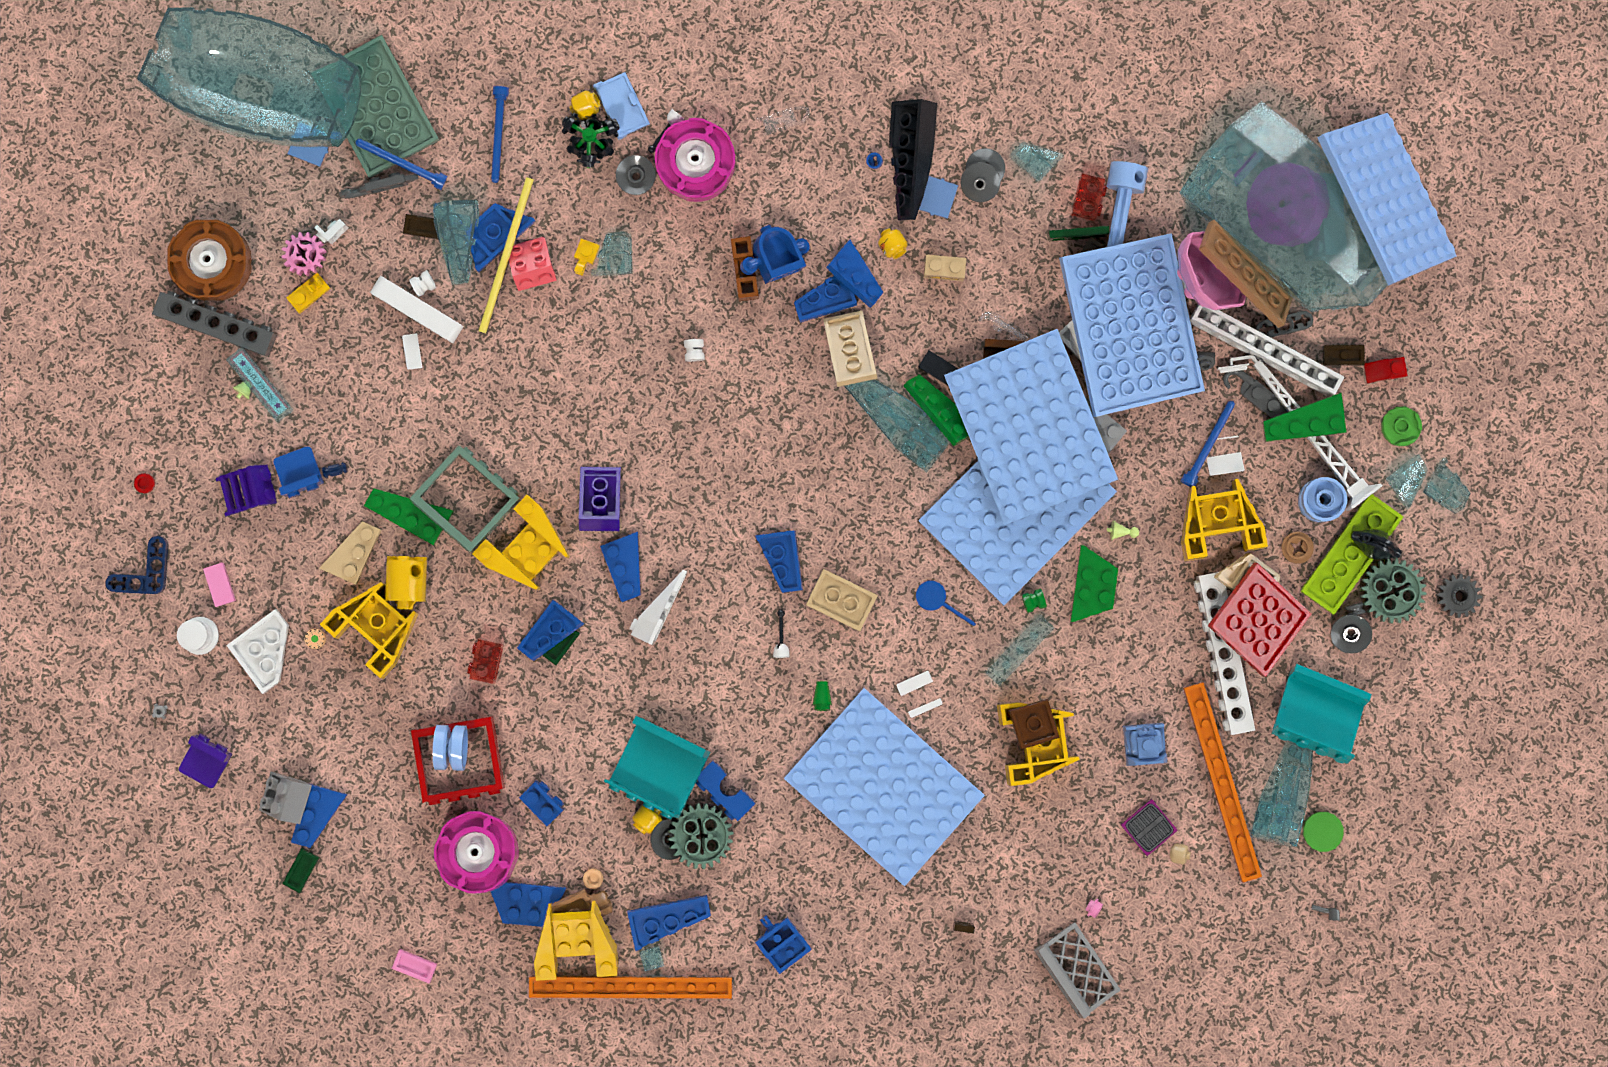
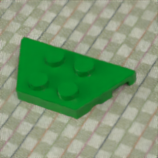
[1070,545,1118,622]

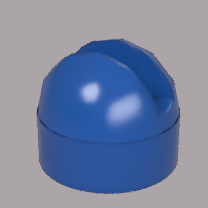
[866,152,883,169]

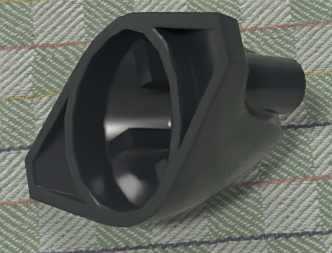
[1350,529,1402,560]

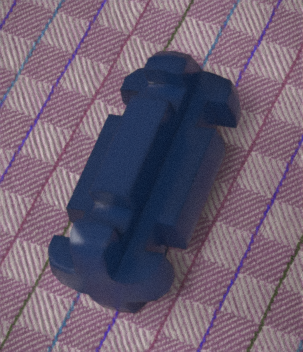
[322,462,348,478]

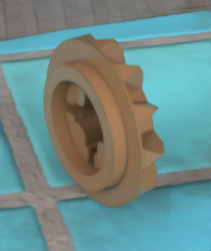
[1281,532,1314,564]

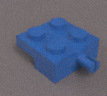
[755,915,812,974]

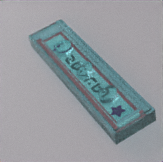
[226,347,294,423]
[985,614,1054,686]

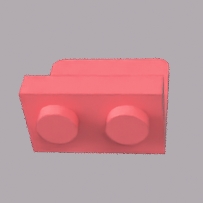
[509,237,557,291]

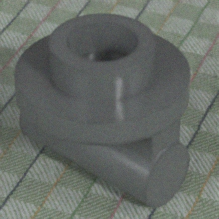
[1197,352,1215,370]

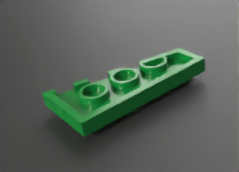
[903,374,969,447]
[1262,393,1347,442]
[364,488,454,546]

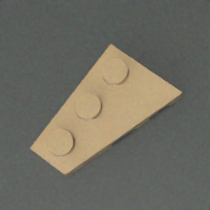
[319,521,381,585]

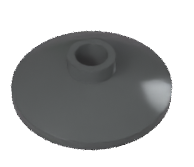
[965,148,1005,187]
[616,155,656,195]
[961,162,1001,202]
[1331,615,1372,654]
[650,819,689,860]

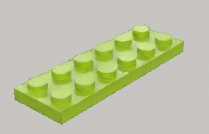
[1300,494,1404,615]

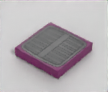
[1120,799,1178,856]

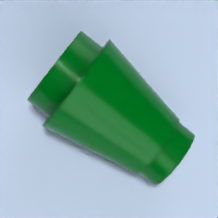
[812,681,832,711]

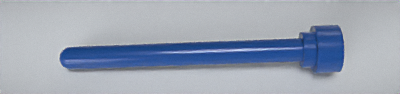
[491,86,509,183]
[355,139,448,190]
[1180,401,1235,487]

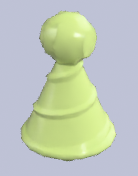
[233,380,252,399]
[1107,520,1139,540]

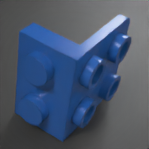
[273,446,324,499]

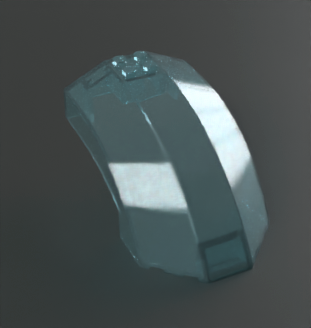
[1179,101,1388,312]

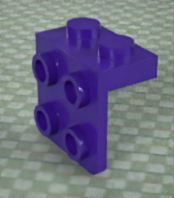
[179,734,233,788]

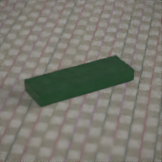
[1047,226,1110,242]

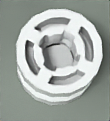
[409,270,436,297]
[684,339,705,362]

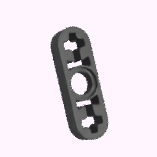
[1255,311,1313,338]

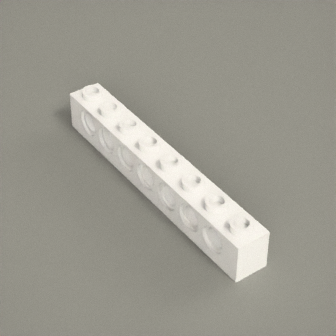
[1190,305,1344,397]
[1194,572,1255,735]

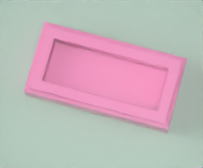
[203,563,236,607]
[392,949,437,983]

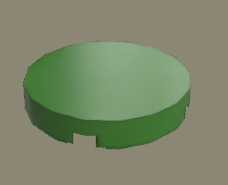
[1381,406,1422,446]
[1302,811,1344,852]

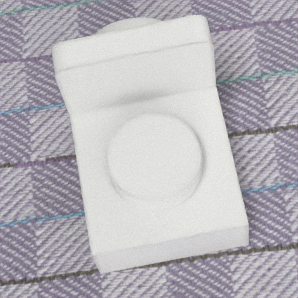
[314,219,349,244]

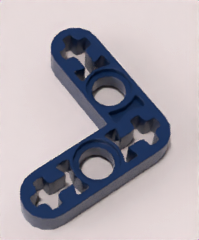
[105,536,168,594]

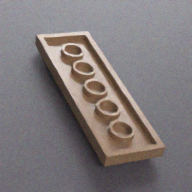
[1199,220,1293,328]

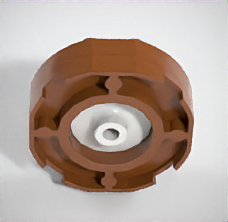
[167,220,251,301]

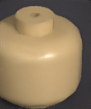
[1170,843,1191,864]

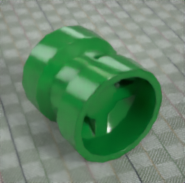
[1021,588,1047,613]

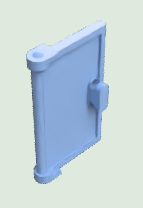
[593,72,650,140]

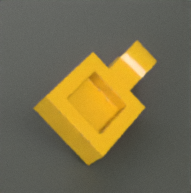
[574,238,600,276]

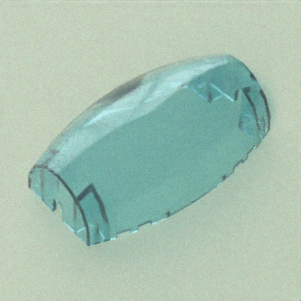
[137,7,361,148]

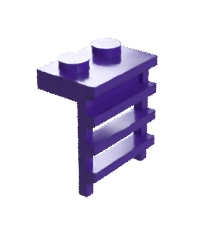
[216,464,277,517]

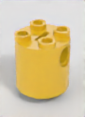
[385,556,427,610]

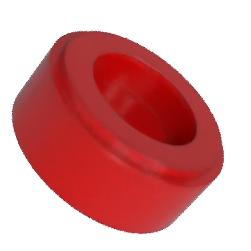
[134,473,155,494]

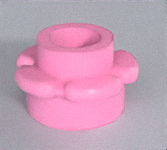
[1086,899,1103,918]

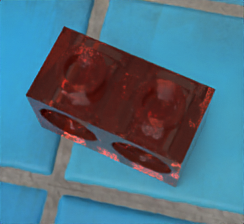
[1071,173,1107,221]
[467,639,504,684]

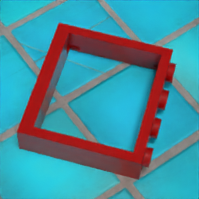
[411,716,505,805]

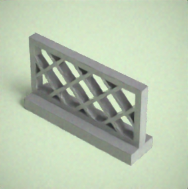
[1034,922,1120,1019]

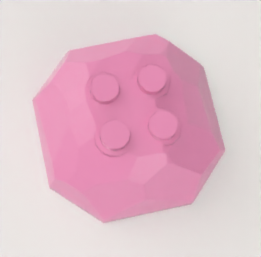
[1177,231,1246,310]

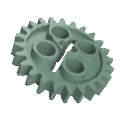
[1359,558,1427,624]
[667,803,734,869]

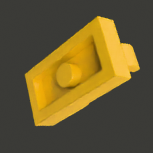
[286,273,331,314]

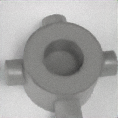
[152,703,168,720]

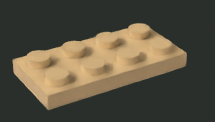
[823,311,877,387]

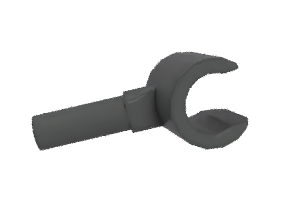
[1312,905,1340,921]

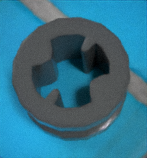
[1345,602,1365,615]

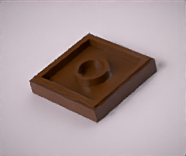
[1008,699,1060,749]

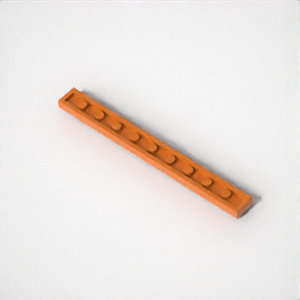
[1183,682,1262,883]
[529,976,732,999]

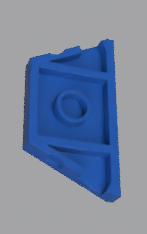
[465,203,536,272]
[490,882,566,927]

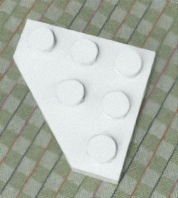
[226,609,289,694]

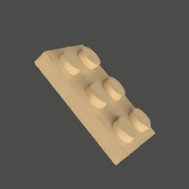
[806,569,878,632]

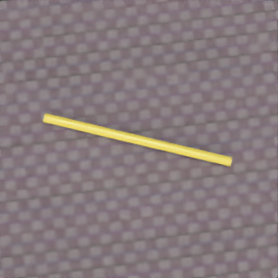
[479,177,534,333]

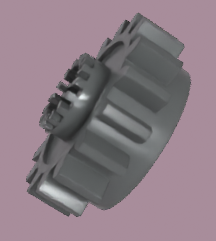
[1436,574,1482,618]

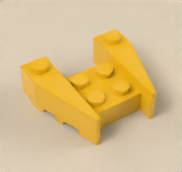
[1181,479,1268,562]
[472,495,570,590]
[319,582,418,679]
[997,702,1080,786]
[534,901,618,981]

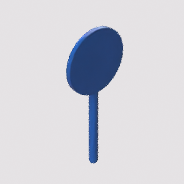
[916,581,976,626]

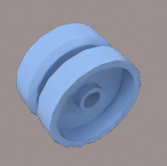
[1298,477,1347,522]
[433,725,468,771]

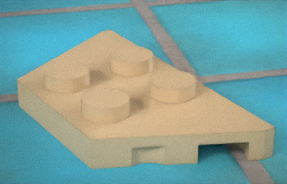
[1214,553,1280,591]

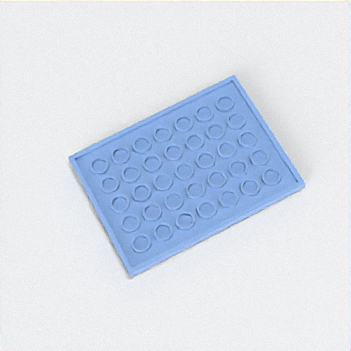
[1317,113,1457,286]
[1059,233,1205,417]
[944,329,1118,525]
[918,460,1117,606]
[784,688,985,886]

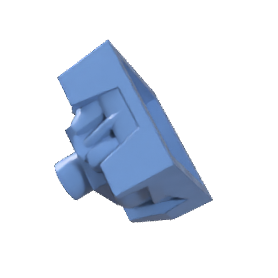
[1123,723,1167,766]

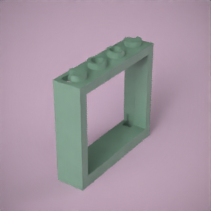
[409,445,520,554]

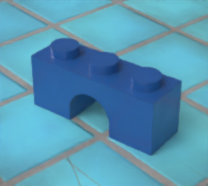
[696,760,755,821]

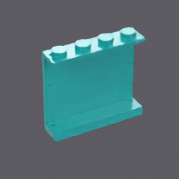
[1271,664,1372,764]
[604,716,711,819]

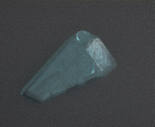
[433,200,479,285]

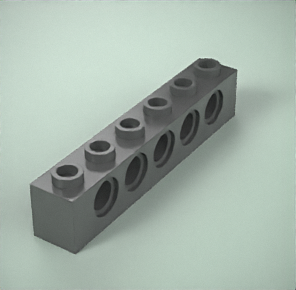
[152,291,277,357]

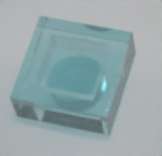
[639,946,665,972]

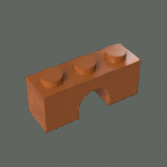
[731,236,759,302]

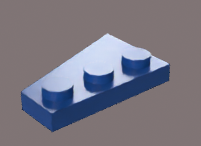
[517,600,584,661]

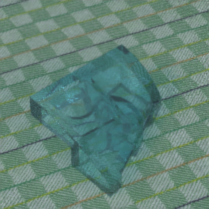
[1009,142,1064,182]
[591,231,633,276]
[1385,454,1428,510]
[1423,458,1471,514]

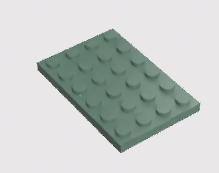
[312,35,440,178]

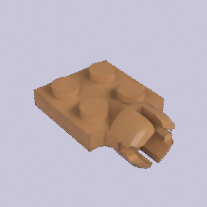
[552,889,613,917]

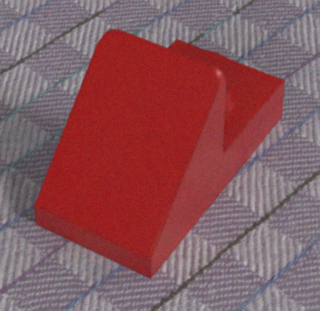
[1364,357,1408,384]

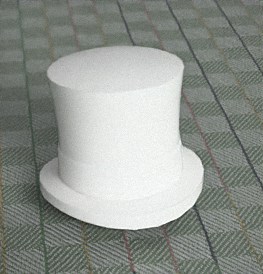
[177,617,219,655]

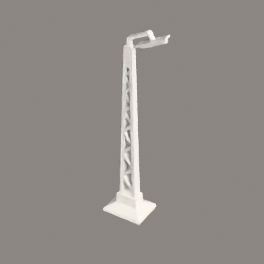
[1217,355,1383,511]

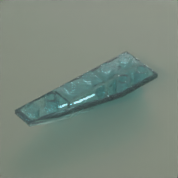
[844,379,951,473]
[1250,740,1313,847]

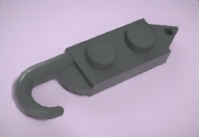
[339,172,419,199]
[1223,370,1288,419]

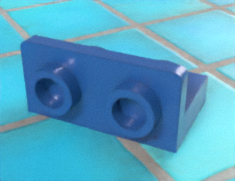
[519,781,565,826]

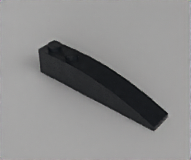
[889,99,937,221]

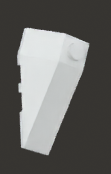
[630,570,687,645]

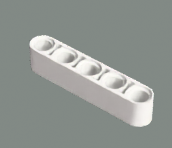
[370,276,464,343]

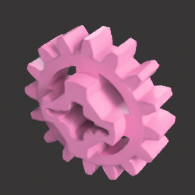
[281,232,327,276]

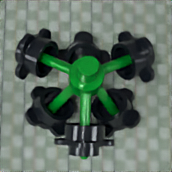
[562,113,619,168]

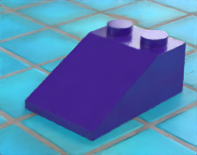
[579,467,621,531]

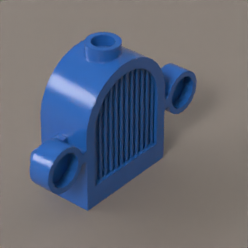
[740,225,810,284]

